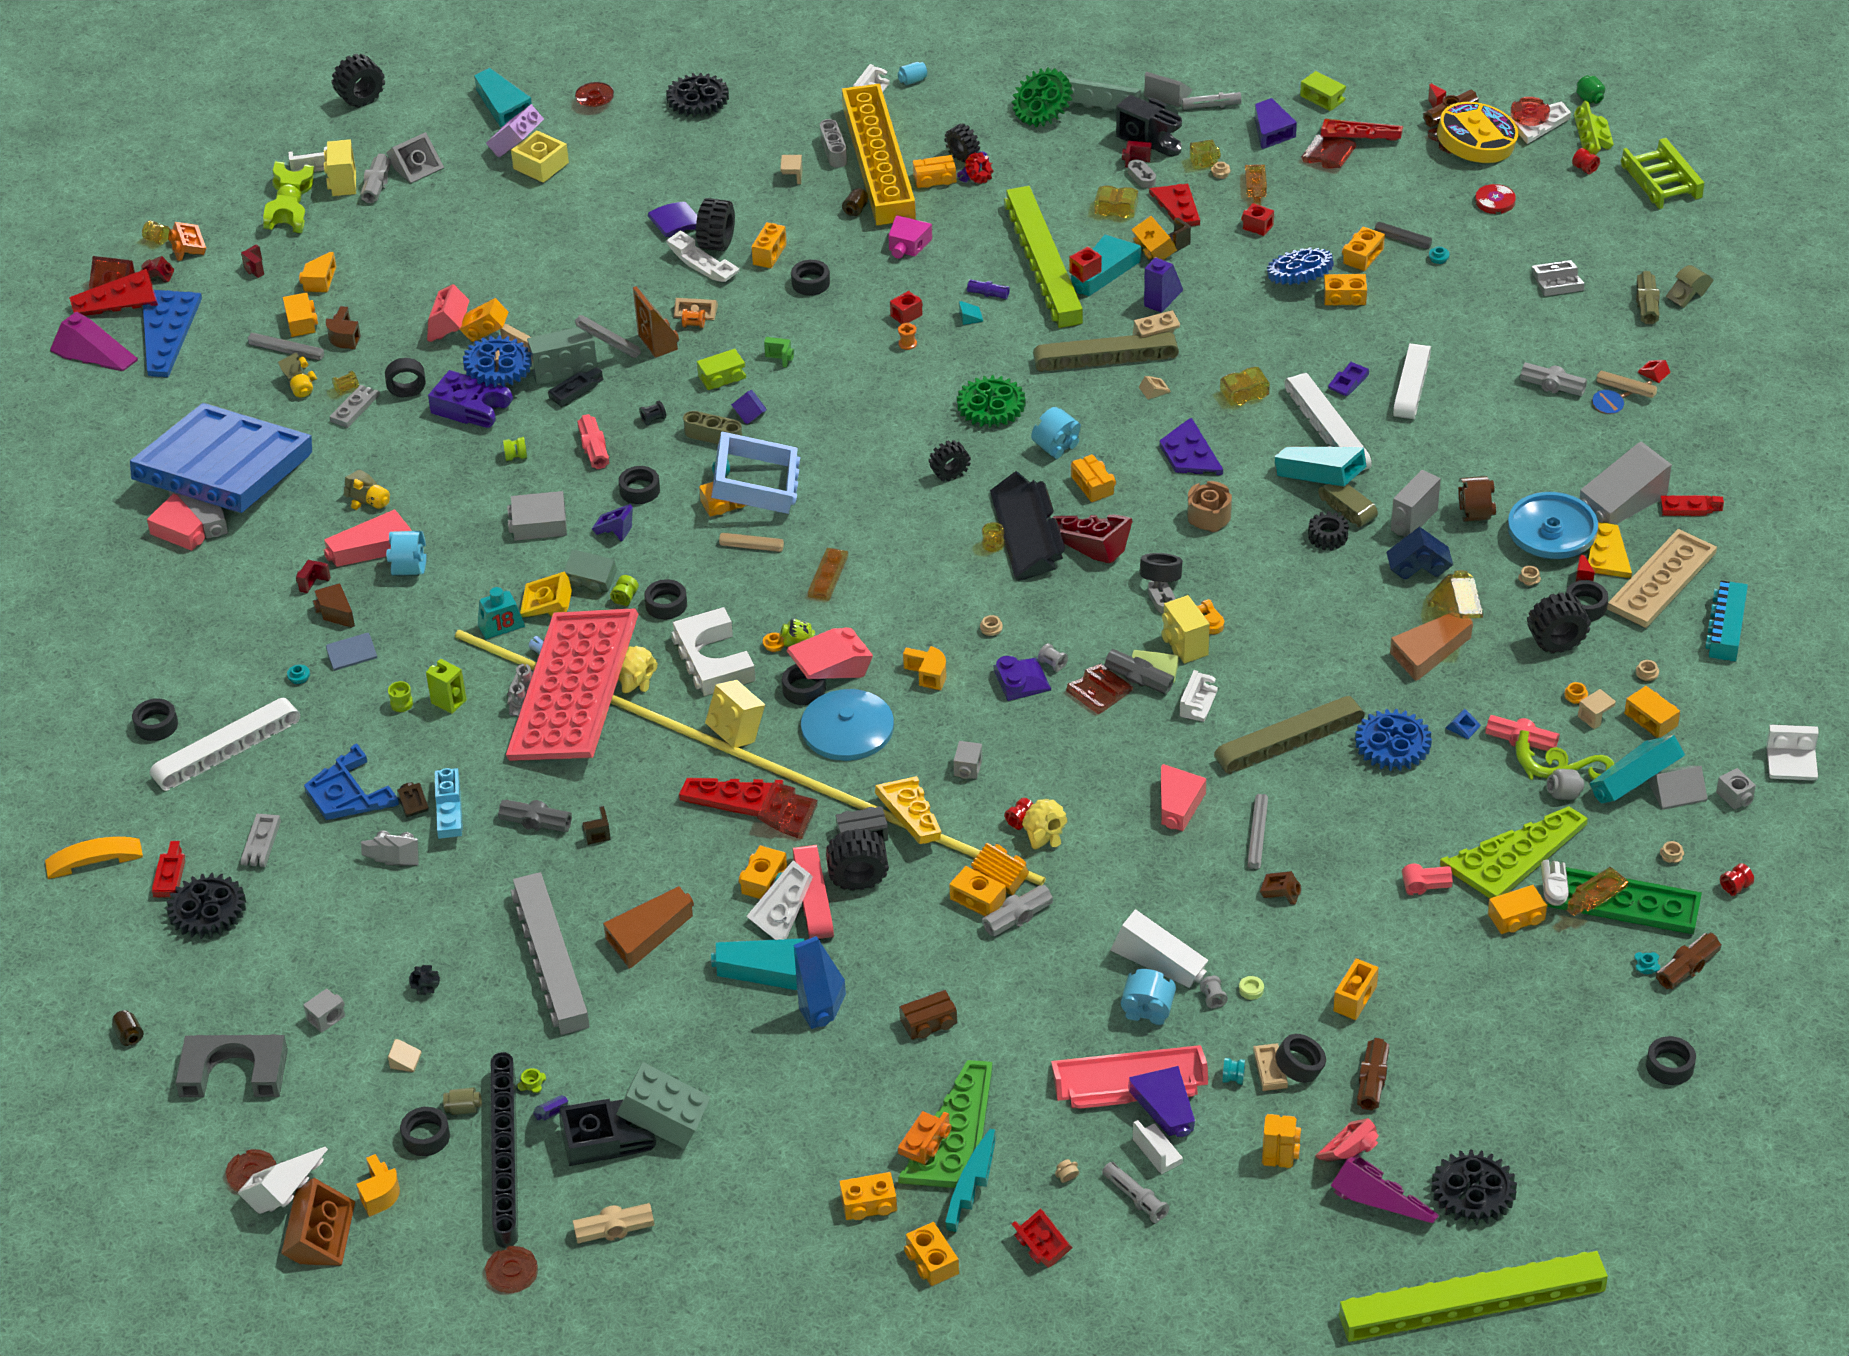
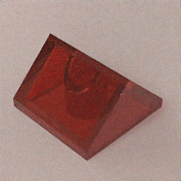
[89,256,135,290]

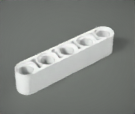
[1393,343,1431,419]

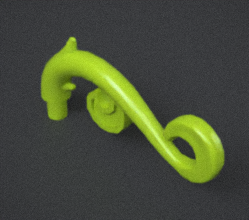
[1515,730,1615,780]

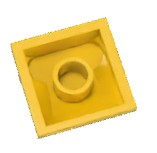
[520,572,572,617]

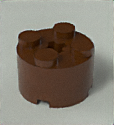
[1458,476,1496,522]

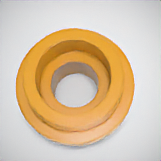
[763,633,785,652]
[1564,682,1588,704]

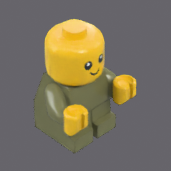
[278,352,317,398]
[343,469,390,510]

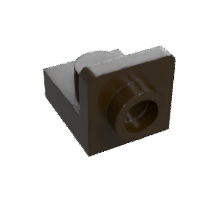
[397,782,429,818]

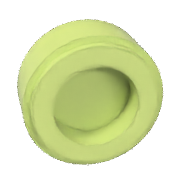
[1239,976,1264,1000]

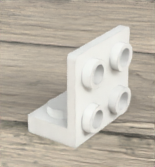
[1766,725,1818,780]

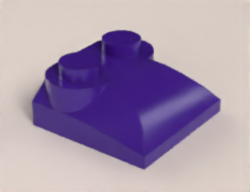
[993,656,1051,701]

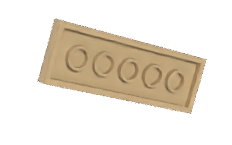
[1607,529,1717,628]

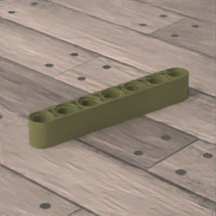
[1033,332,1179,372]
[1214,696,1365,774]

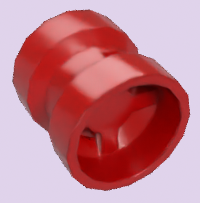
[1572,148,1600,175]
[1004,797,1033,830]
[1719,863,1755,896]

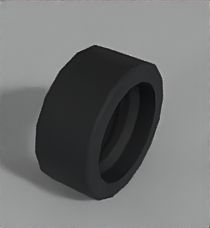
[791,259,830,296]
[385,358,426,398]
[618,466,660,504]
[1139,553,1183,582]
[644,579,687,620]
[1565,580,1608,622]
[781,664,826,705]
[132,698,178,741]
[1275,1033,1327,1083]
[1646,1036,1696,1085]
[400,1106,450,1156]

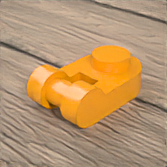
[1196,599,1224,634]

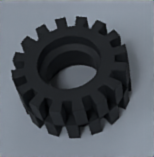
[944,123,980,162]
[928,440,971,482]
[1308,511,1349,550]

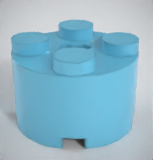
[1031,407,1081,459]
[386,531,426,576]
[1121,969,1176,1025]

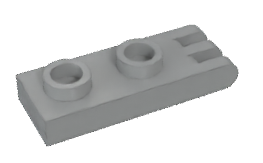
[330,385,380,428]
[241,814,281,867]

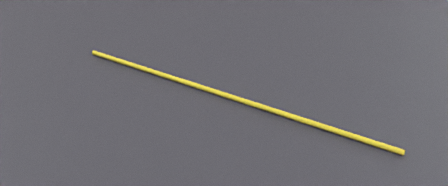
[455,630,1046,886]

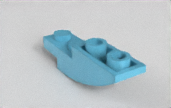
[435,768,463,839]

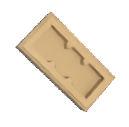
[1253,1043,1288,1091]

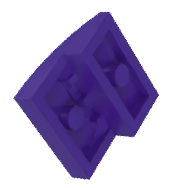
[647,202,697,237]

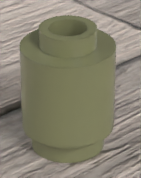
[443,1087,482,1115]

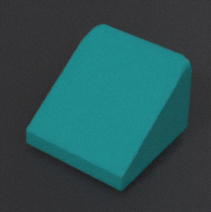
[959,301,983,325]

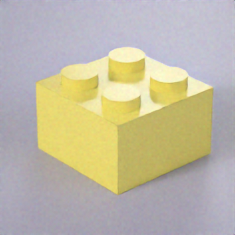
[511,131,569,182]
[324,139,356,196]
[1161,595,1210,663]
[705,680,765,748]

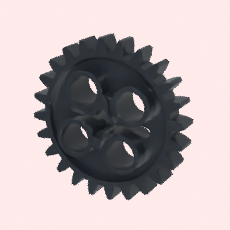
[666,73,729,118]
[166,873,247,939]
[1431,1149,1517,1225]

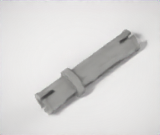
[1182,92,1242,110]

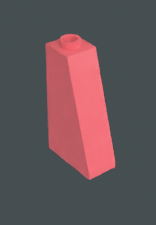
[323,509,412,567]

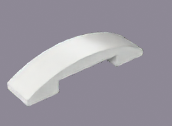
[666,230,739,282]

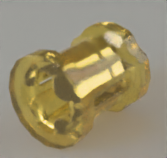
[332,371,359,395]

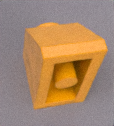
[299,252,336,293]

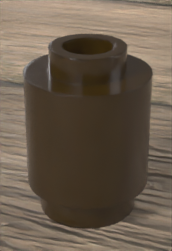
[842,188,868,216]
[112,1010,144,1046]

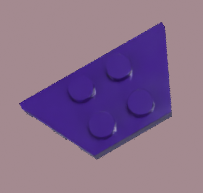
[1159,418,1223,475]

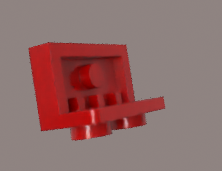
[1012,1208,1073,1268]

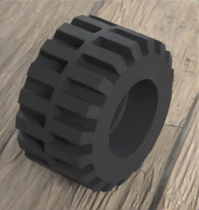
[331,54,385,108]
[696,198,735,251]
[1527,592,1591,653]
[826,829,889,891]

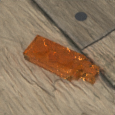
[1245,165,1267,206]
[1567,867,1628,916]

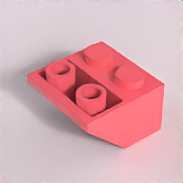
[427,284,470,342]

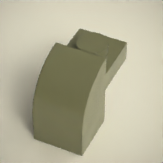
[1666,265,1714,308]

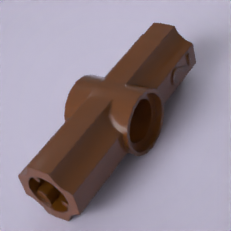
[1423,89,1479,128]
[1656,932,1722,989]
[1357,1038,1389,1111]

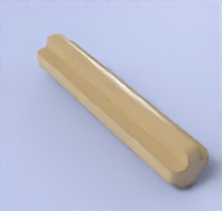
[1597,371,1657,398]
[719,533,784,552]

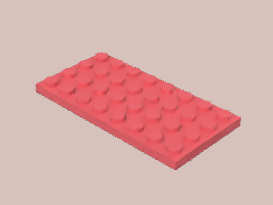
[506,608,639,761]

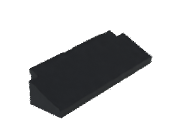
[990,471,1065,581]

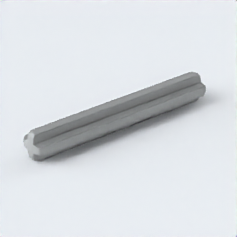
[575,315,641,358]
[248,333,324,360]
[1248,794,1268,869]

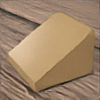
[1139,376,1171,399]
[388,1039,422,1072]

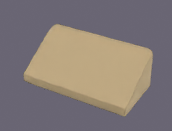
[674,298,718,320]

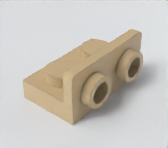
[1133,310,1180,337]

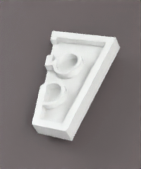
[1509,102,1571,144]
[747,861,813,940]

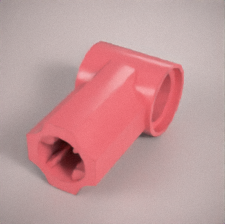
[1401,864,1453,895]

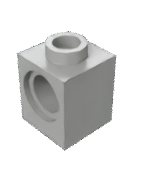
[954,741,983,779]
[1716,768,1756,810]
[303,988,345,1033]

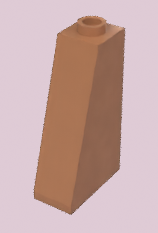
[1390,609,1473,681]

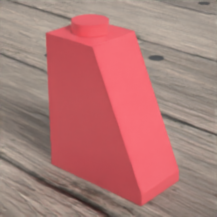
[147,493,205,551]
[1161,764,1206,831]

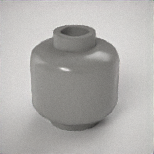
[1547,769,1584,800]

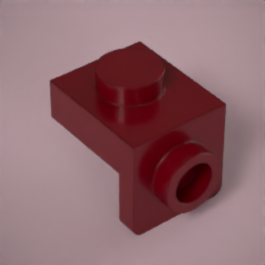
[1122,141,1152,168]
[241,244,265,278]
[141,256,174,283]
[296,559,331,593]

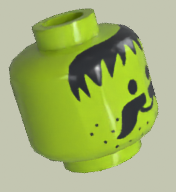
[780,618,815,647]

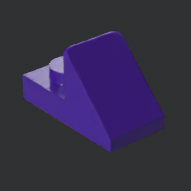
[592,504,633,541]

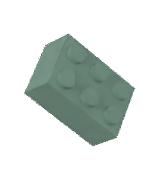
[527,327,597,385]
[616,1062,710,1149]

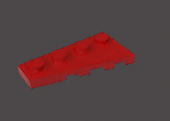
[1320,119,1403,141]
[69,269,158,316]
[679,778,784,819]

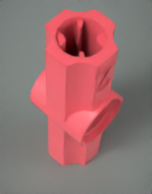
[577,414,610,469]
[1485,715,1560,751]

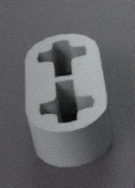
[1128,160,1156,188]
[1148,581,1176,613]

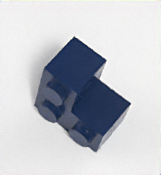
[1386,526,1453,579]

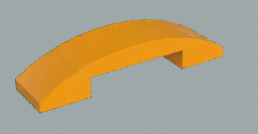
[45,837,143,879]

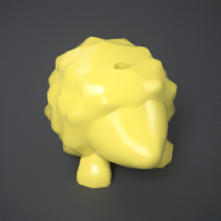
[618,646,658,693]
[1022,799,1067,849]

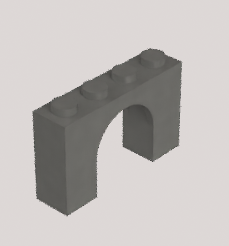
[176,1034,288,1097]

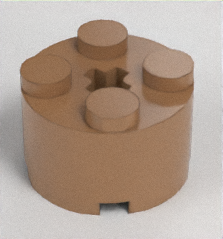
[1187,481,1232,532]

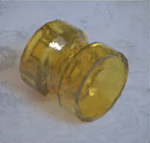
[142,220,170,245]
[982,522,1004,552]

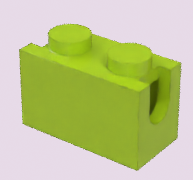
[1300,71,1346,111]
[697,349,746,390]
[426,658,467,714]

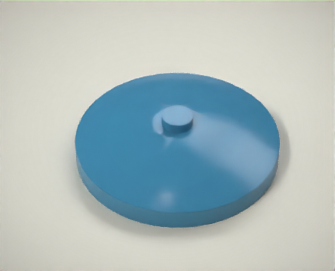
[1508,492,1598,559]
[801,689,894,761]

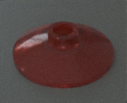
[575,82,614,107]

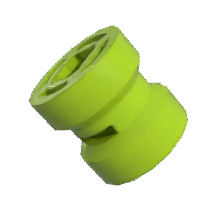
[503,437,527,461]
[610,575,639,606]
[388,681,413,712]

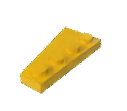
[875,776,941,844]

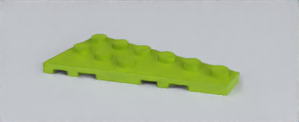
[1439,806,1588,898]

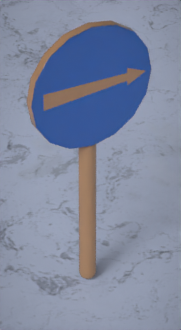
[1592,381,1652,414]

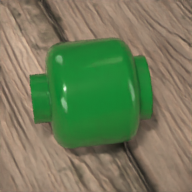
[1576,75,1606,104]

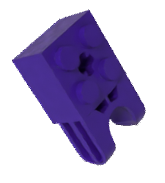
[428,370,513,428]

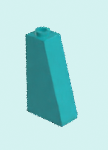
[474,68,532,128]
[1071,234,1141,296]
[1275,447,1367,487]
[1589,735,1685,804]
[711,938,804,990]

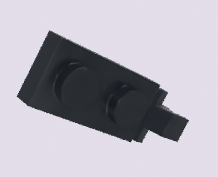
[548,367,604,407]

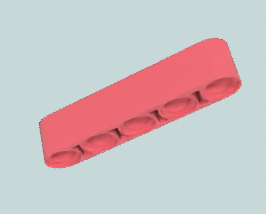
[793,845,834,939]

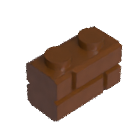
[899,990,957,1040]

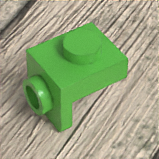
[764,337,794,368]

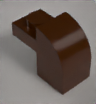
[326,306,361,349]

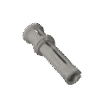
[1102,1162,1170,1223]

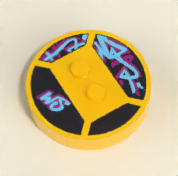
[1437,102,1518,163]

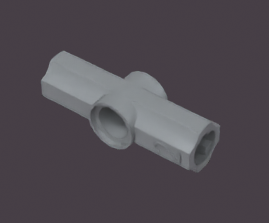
[360,154,391,203]
[1520,362,1587,396]
[982,885,1053,937]

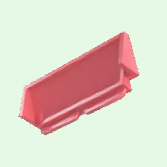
[1051,1045,1208,1109]

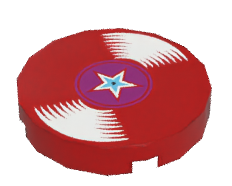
[1475,184,1516,214]

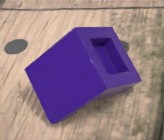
[731,390,767,424]

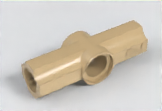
[573,1203,655,1243]

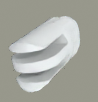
[1541,860,1569,906]

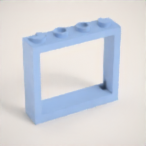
[711,432,800,514]

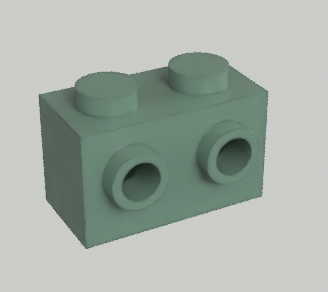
[564,549,617,592]

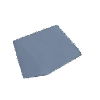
[326,633,377,671]

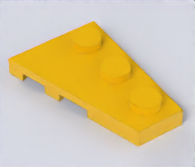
[1588,522,1632,578]

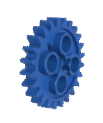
[1267,248,1334,285]
[463,335,532,388]
[1355,709,1432,771]

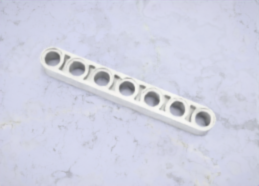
[1285,373,1371,471]
[150,698,300,791]

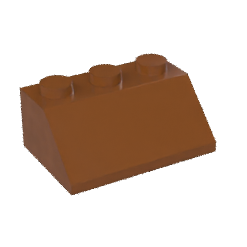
[281,1178,355,1266]

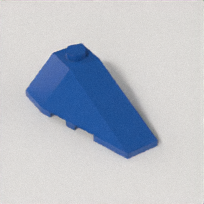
[794,936,846,1029]

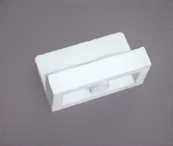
[1133,1120,1183,1174]

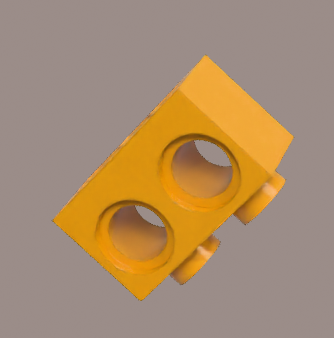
[751,222,787,268]
[1342,227,1385,271]
[1323,274,1367,306]
[904,1222,959,1286]

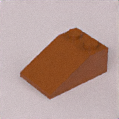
[633,286,679,358]

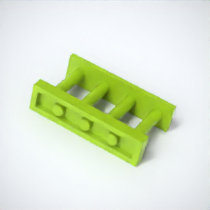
[1620,138,1705,209]

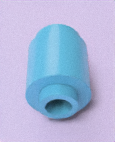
[897,62,927,85]

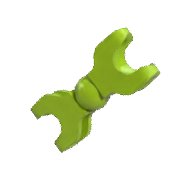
[263,161,314,233]

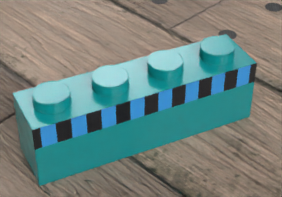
[1705,580,1748,662]

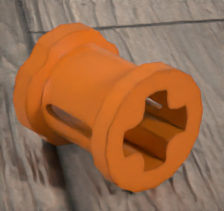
[682,309,705,328]
[898,323,917,350]

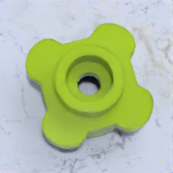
[518,1068,546,1093]

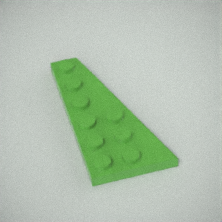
[898,1060,993,1188]

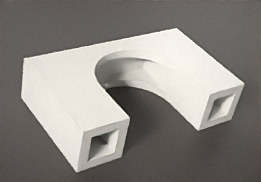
[671,607,756,696]

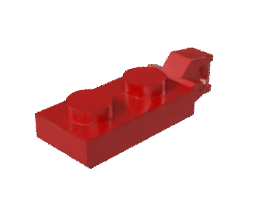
[1660,495,1724,516]
[152,841,185,897]

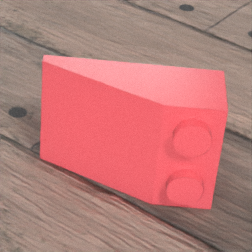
[787,627,873,679]

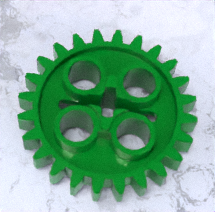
[1012,67,1073,127]
[957,375,1026,428]

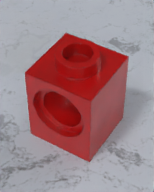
[1241,203,1274,236]
[1069,246,1102,282]
[890,291,923,324]

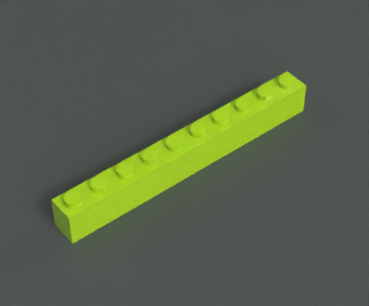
[1004,186,1083,328]
[1339,1251,1608,1342]

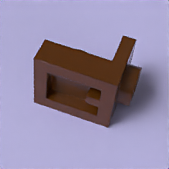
[1260,871,1301,905]

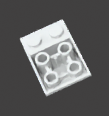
[238,1147,328,1214]

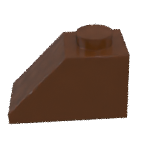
[312,583,355,628]

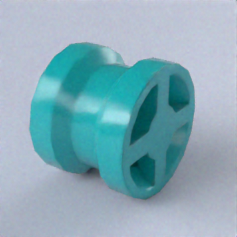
[1222,1057,1245,1085]

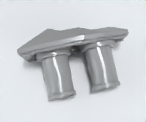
[507,664,533,717]
[361,830,419,866]

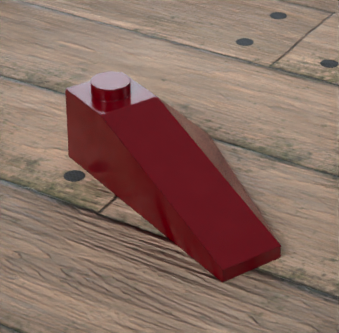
[1052,514,1133,563]

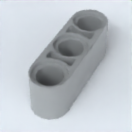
[820,119,847,168]

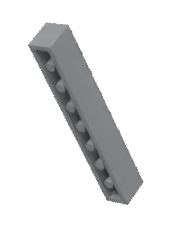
[510,872,590,1035]

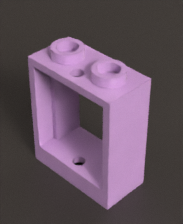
[486,104,544,157]

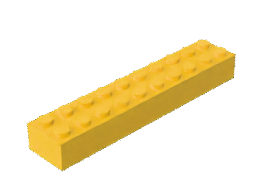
[842,83,916,225]

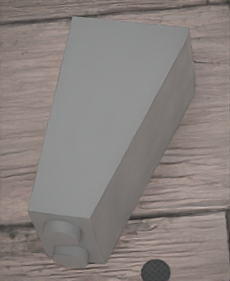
[1579,441,1672,525]

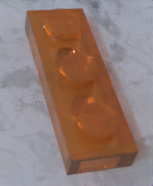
[808,548,848,601]

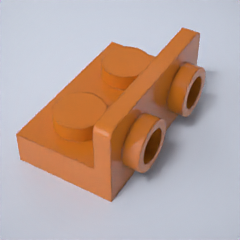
[168,222,206,261]
[898,1111,952,1165]

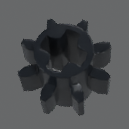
[409,965,440,995]

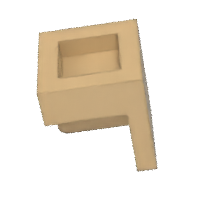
[781,155,803,184]
[1578,689,1616,729]

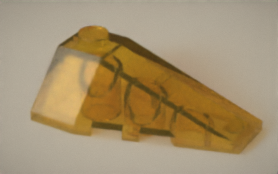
[1426,570,1483,619]

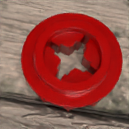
[965,152,994,184]

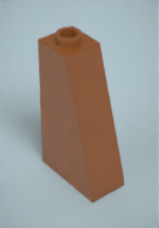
[603,886,694,969]

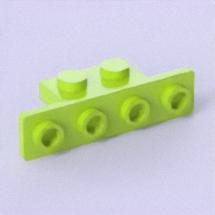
[1574,101,1614,155]

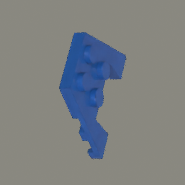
[304,744,399,820]

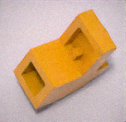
[903,646,946,691]
[356,1154,400,1217]

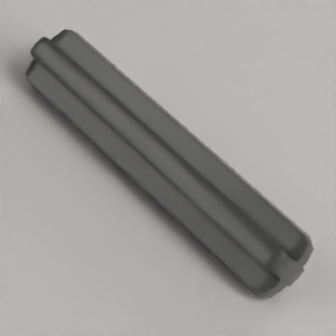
[1374,222,1432,249]

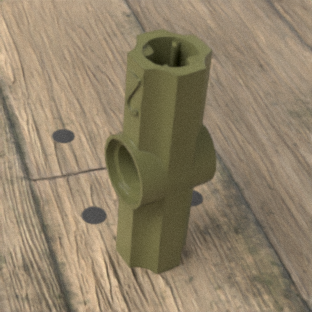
[1636,271,1660,324]

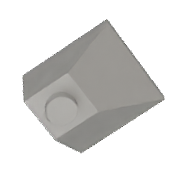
[386,132,444,183]

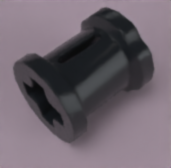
[639,400,667,425]

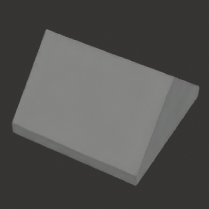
[1144,72,1192,107]
[1647,765,1707,810]

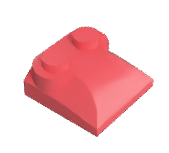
[1315,1118,1379,1161]

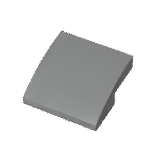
[1532,260,1584,296]

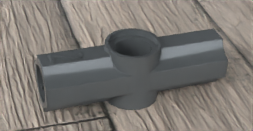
[1104,648,1175,695]
[498,800,572,832]

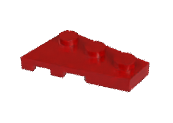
[1149,183,1200,226]

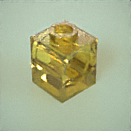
[1189,139,1221,169]

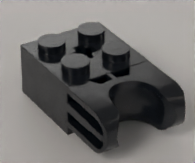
[1116,95,1182,156]
[559,1098,656,1166]

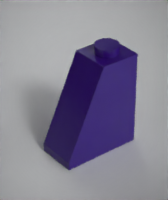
[1255,98,1297,149]
[1144,257,1183,313]
[1128,1066,1195,1137]

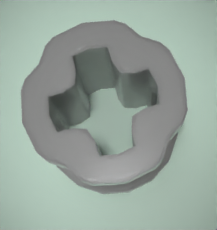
[1038,643,1068,672]
[1200,975,1228,1009]

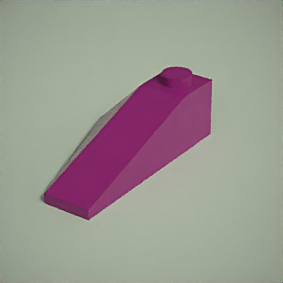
[50,312,138,371]
[1331,1154,1440,1223]

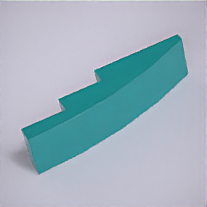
[945,1129,996,1232]

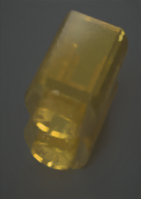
[1094,186,1139,218]
[1220,367,1270,406]

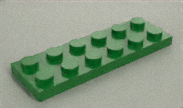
[1547,867,1702,935]

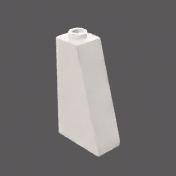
[1110,909,1208,988]

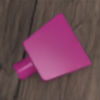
[889,215,932,259]

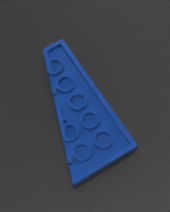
[143,290,202,377]

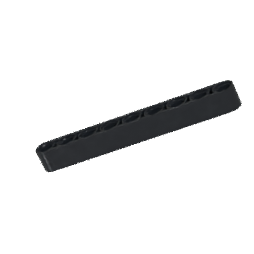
[490,1052,519,1248]

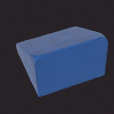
[1445,709,1481,739]

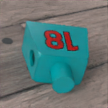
[478,587,525,640]

